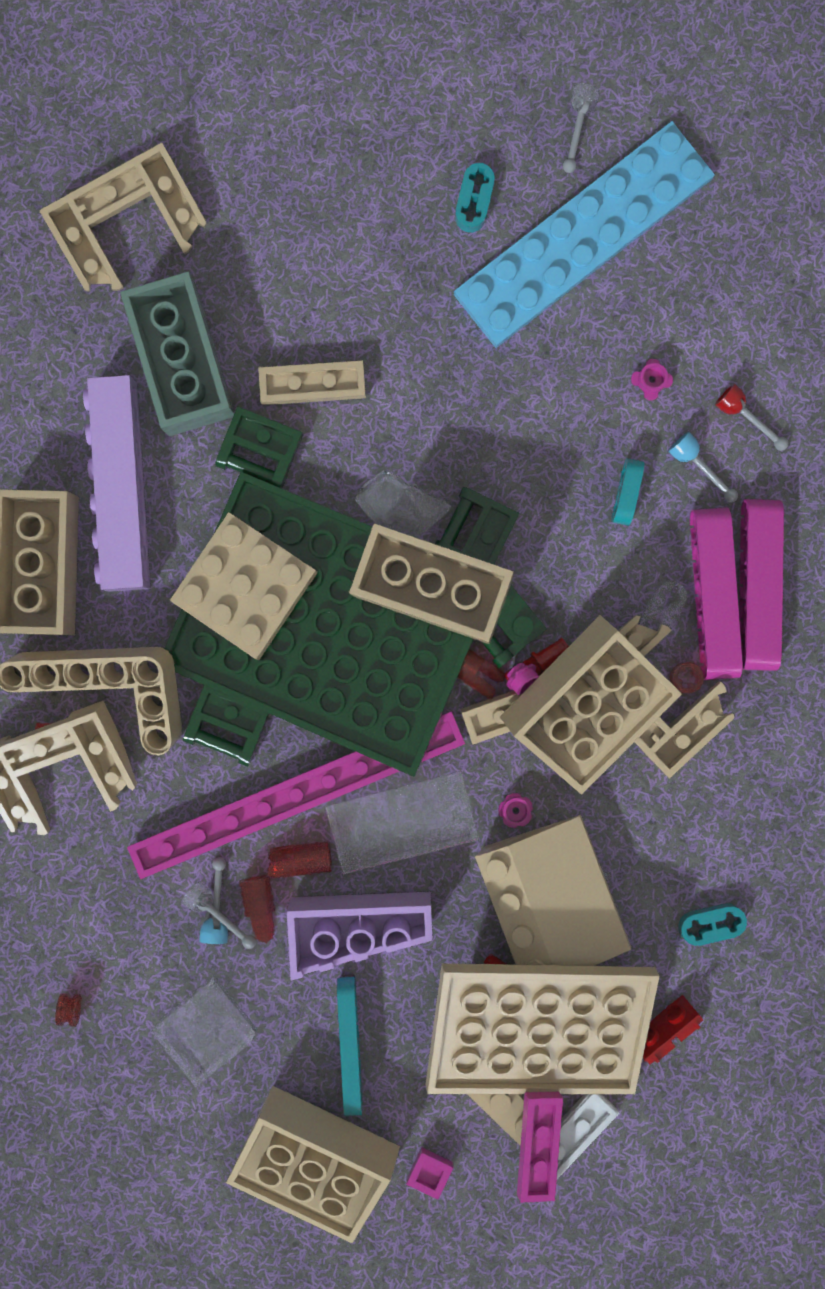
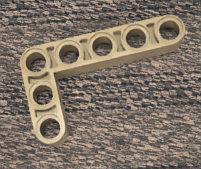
[0,647,182,755]

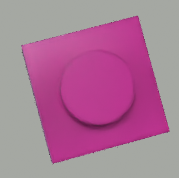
[406,1147,454,1200]

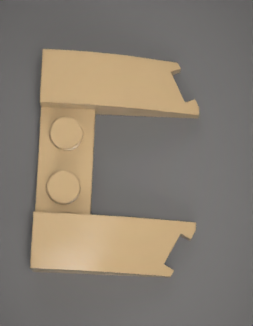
[39,143,207,291]
[618,615,734,779]
[0,701,137,835]

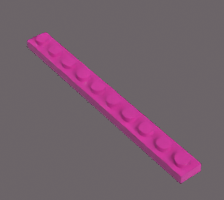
[127,711,465,880]

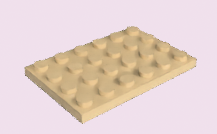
[426,963,660,1094]

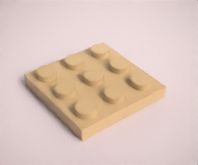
[170,512,318,660]

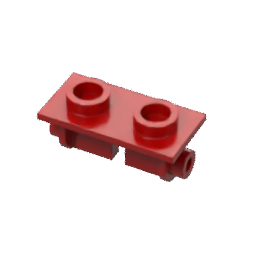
[643,994,703,1065]

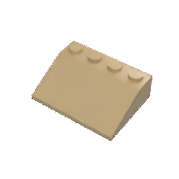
[500,615,682,795]
[475,815,632,966]
[226,1086,400,1243]

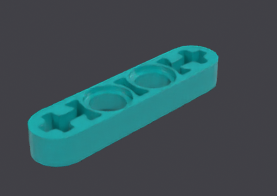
[337,976,363,1116]

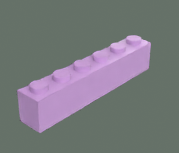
[83,375,150,592]

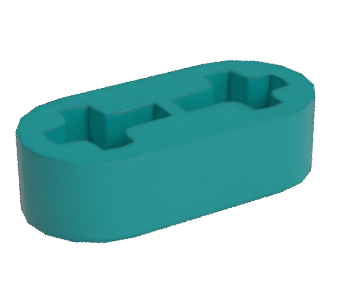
[455,163,495,233]
[611,458,645,526]
[678,903,747,946]

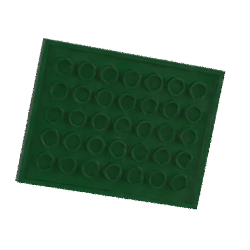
[164,471,474,777]

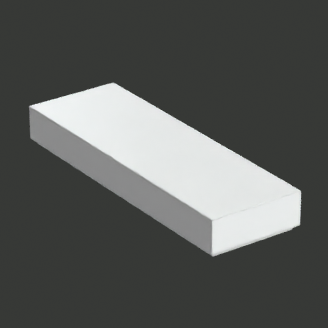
[557,1094,619,1179]

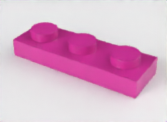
[517,1091,563,1203]

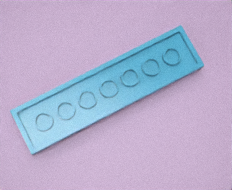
[453,121,715,348]

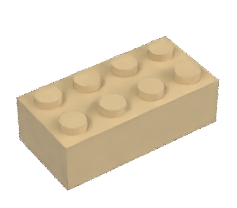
[0,490,79,636]
[349,524,514,644]

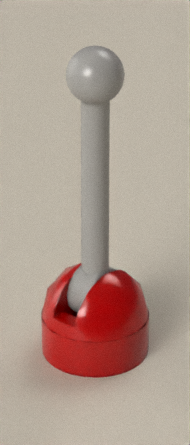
[715,383,789,451]

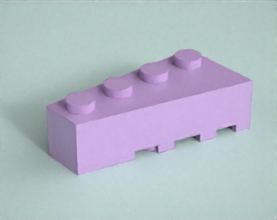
[287,892,433,981]

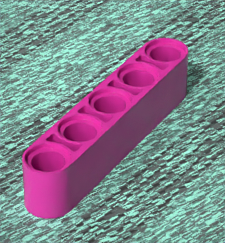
[739,499,784,671]
[690,507,743,680]

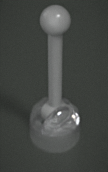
[563,83,601,173]
[181,881,256,949]

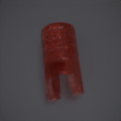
[458,649,505,700]
[267,840,332,878]
[239,875,276,944]

